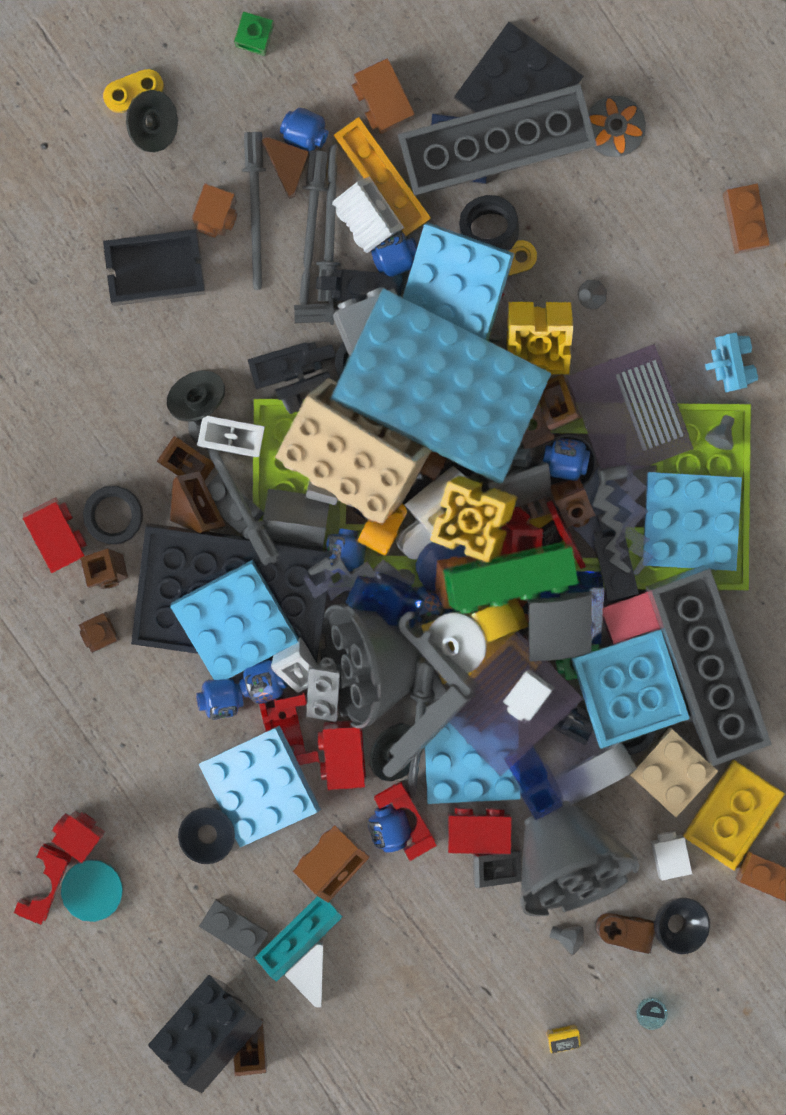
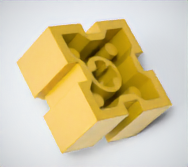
[506,302,573,374]
[430,475,517,563]

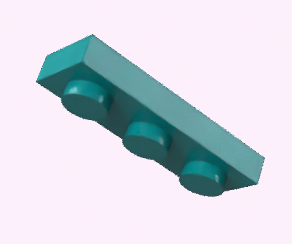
[255,896,343,982]

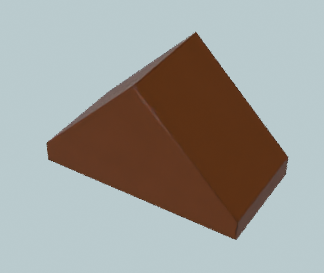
[262,137,309,200]
[539,374,582,431]
[156,436,215,481]
[170,471,226,533]
[234,1018,268,1076]

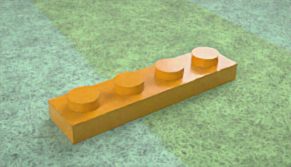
[333,117,431,236]

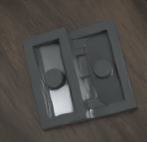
[529,592,592,661]

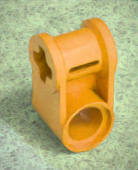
[357,503,407,556]

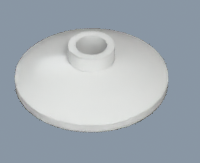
[429,613,486,673]

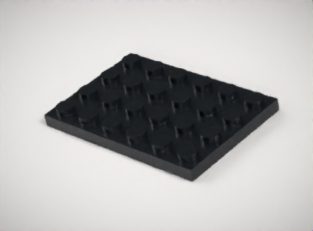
[131,523,332,663]

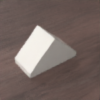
[197,416,265,458]
[271,638,318,693]
[285,941,323,1007]

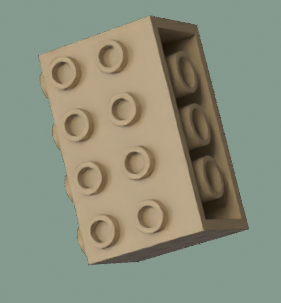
[275,378,431,524]

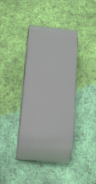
[547,742,637,805]

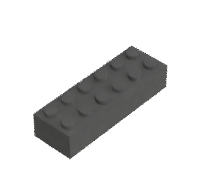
[398,84,597,196]
[645,565,772,766]

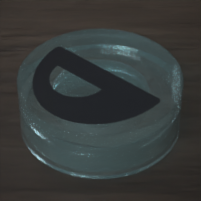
[636,997,668,1030]

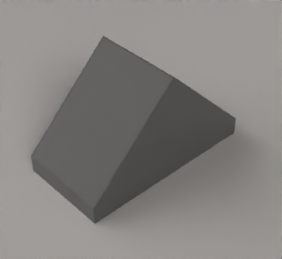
[472,851,521,888]

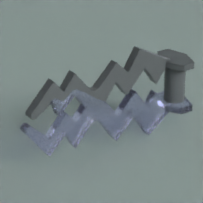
[593,462,654,575]
[304,557,415,613]

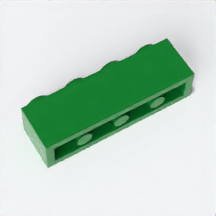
[443,542,578,613]

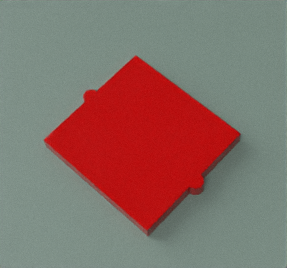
[546,500,587,569]

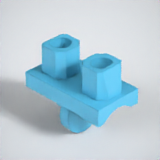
[705,332,758,393]

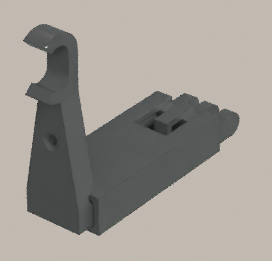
[383,611,479,777]

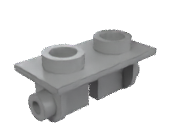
[306,658,340,722]

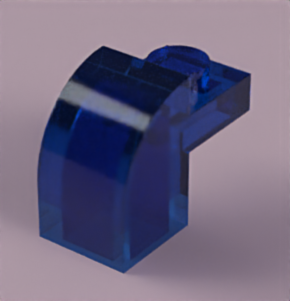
[346,572,426,628]
[504,742,563,820]

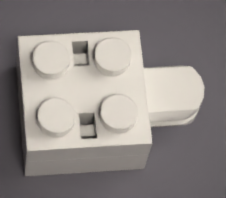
[396,466,465,560]

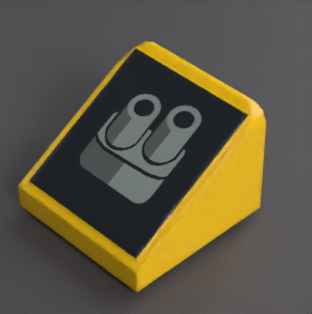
[529,511,564,546]
[546,1025,581,1053]

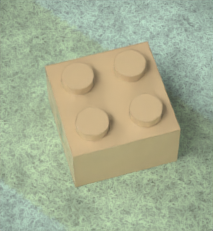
[629,727,718,817]

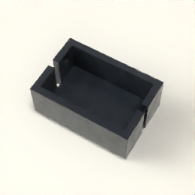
[103,229,206,306]
[148,975,264,1093]

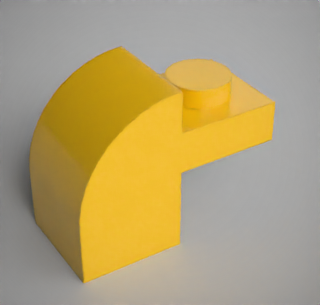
[469,597,528,644]

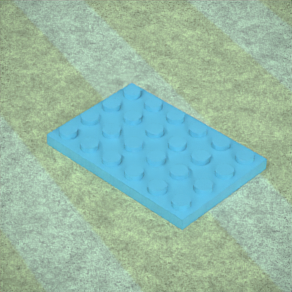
[330,289,551,484]

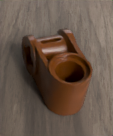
[595,913,655,954]

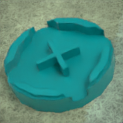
[61,859,123,922]

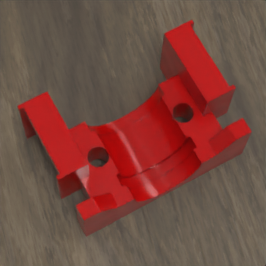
[259,691,320,766]
[374,781,437,861]
[13,843,72,925]

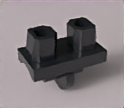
[275,359,331,414]
[535,693,594,745]

